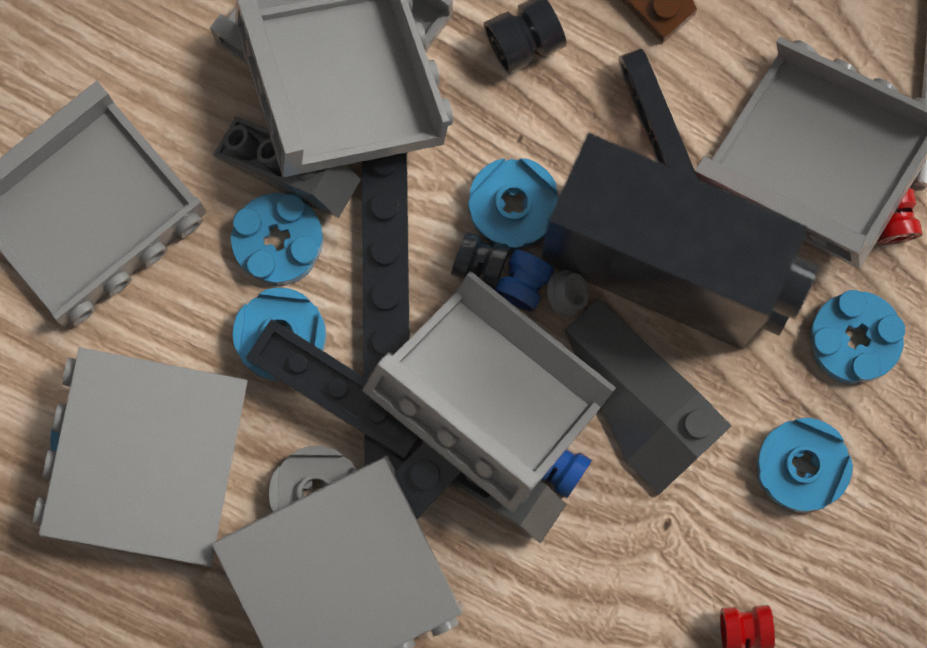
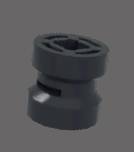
[451,232,510,290]

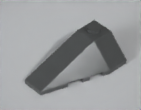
[564,299,731,495]

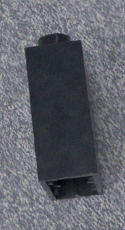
[541,132,819,350]

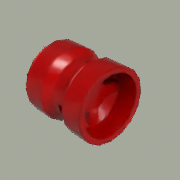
[877,188,923,245]
[720,605,775,648]

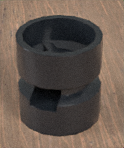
[484,0,567,75]

